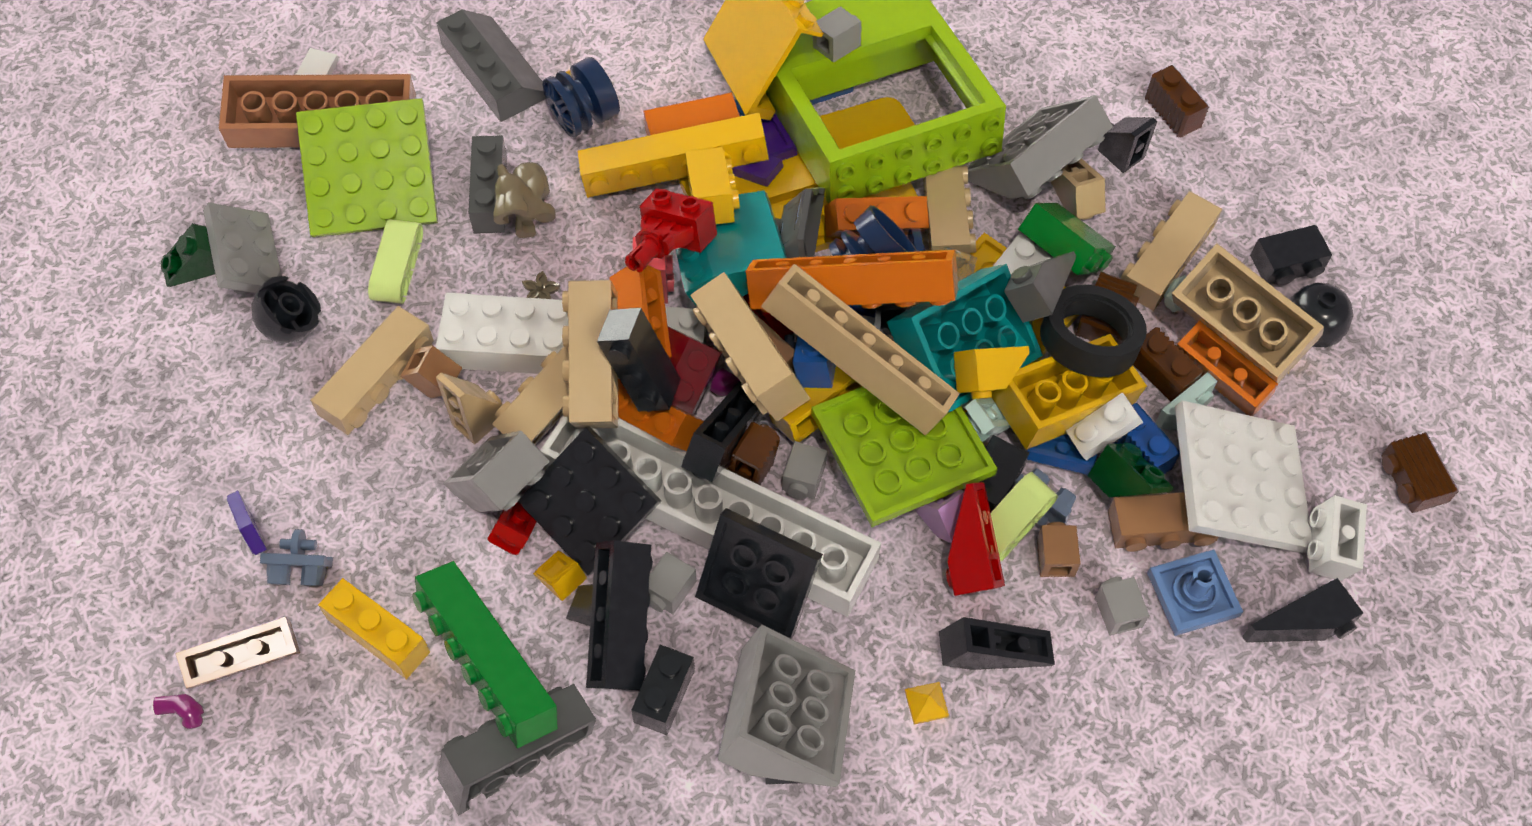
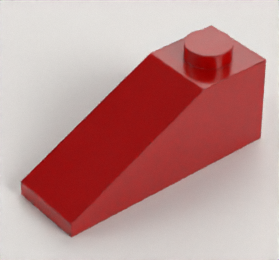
[946,482,1005,596]

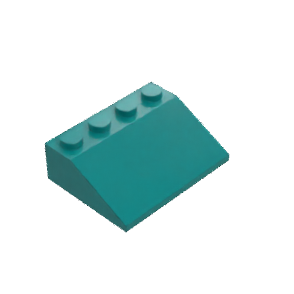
[675,190,787,307]
[887,264,1043,412]

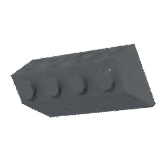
[436,9,546,122]

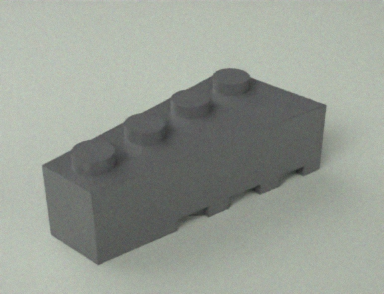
[437,684,596,816]

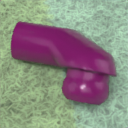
[153,694,204,729]

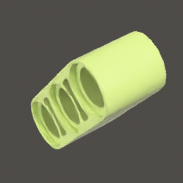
[368,219,423,304]
[991,472,1058,562]

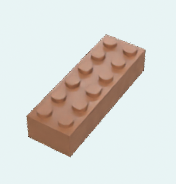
[219,74,416,148]

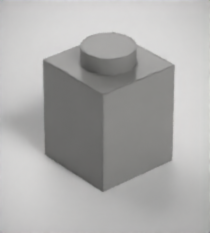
[813,6,862,62]
[782,441,827,499]
[649,551,697,615]
[1095,577,1150,636]

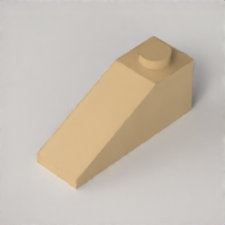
[1050,158,1106,220]
[436,373,502,445]

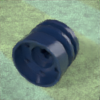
[542,57,620,137]
[829,205,917,256]

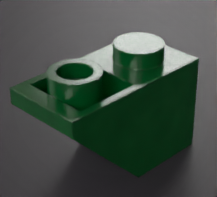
[161,223,215,287]
[1087,443,1174,498]

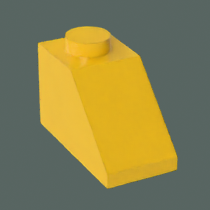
[954,346,1029,399]

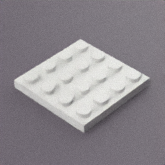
[1175,400,1312,553]

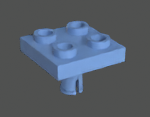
[1147,549,1243,636]

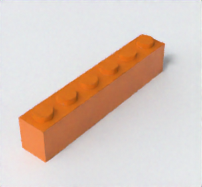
[746,250,958,313]

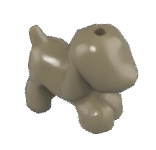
[493,162,556,238]

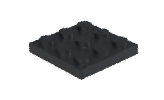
[518,427,662,576]
[695,508,823,639]

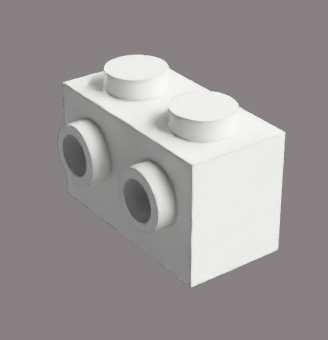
[1307,495,1367,581]

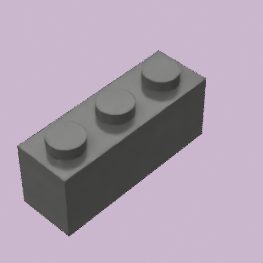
[468,135,507,234]

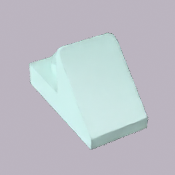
[1156,372,1217,430]
[964,398,1011,443]

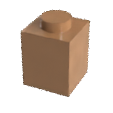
[400,345,462,398]
[1037,522,1081,577]

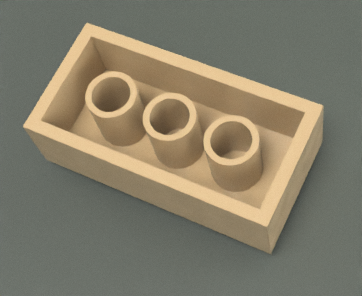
[1172,243,1324,384]
[690,272,811,422]
[562,280,618,429]

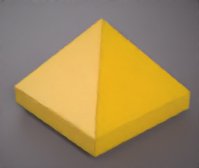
[904,682,949,725]

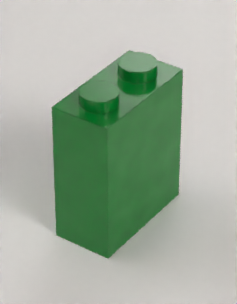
[1018,203,1116,275]

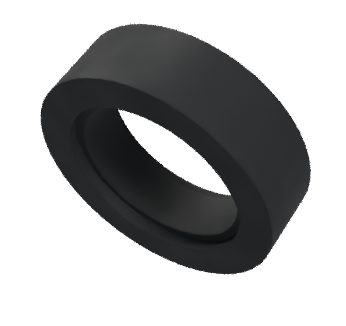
[1040,285,1147,377]

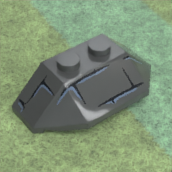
[775,187,826,258]

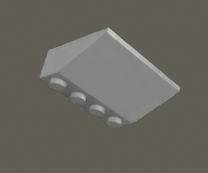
[967,95,1113,199]
[718,625,856,787]

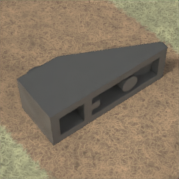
[1004,251,1076,323]

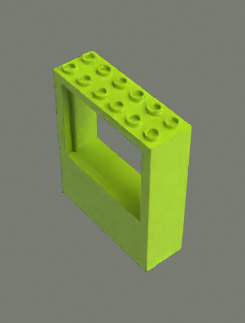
[765,0,1006,203]

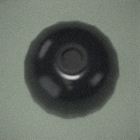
[251,276,321,343]
[1290,283,1353,348]

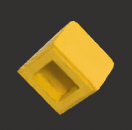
[533,550,587,601]

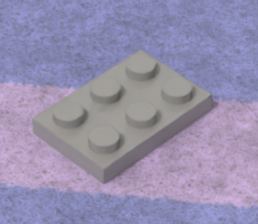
[203,202,282,293]

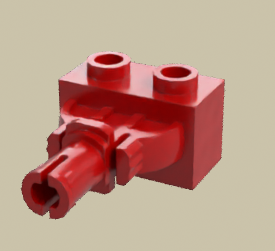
[625,188,717,273]

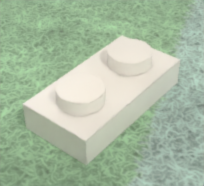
[1066,392,1143,461]

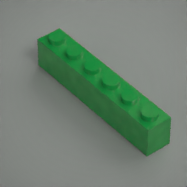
[412,561,558,749]

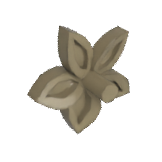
[522,271,560,299]

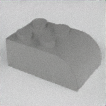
[443,431,549,512]

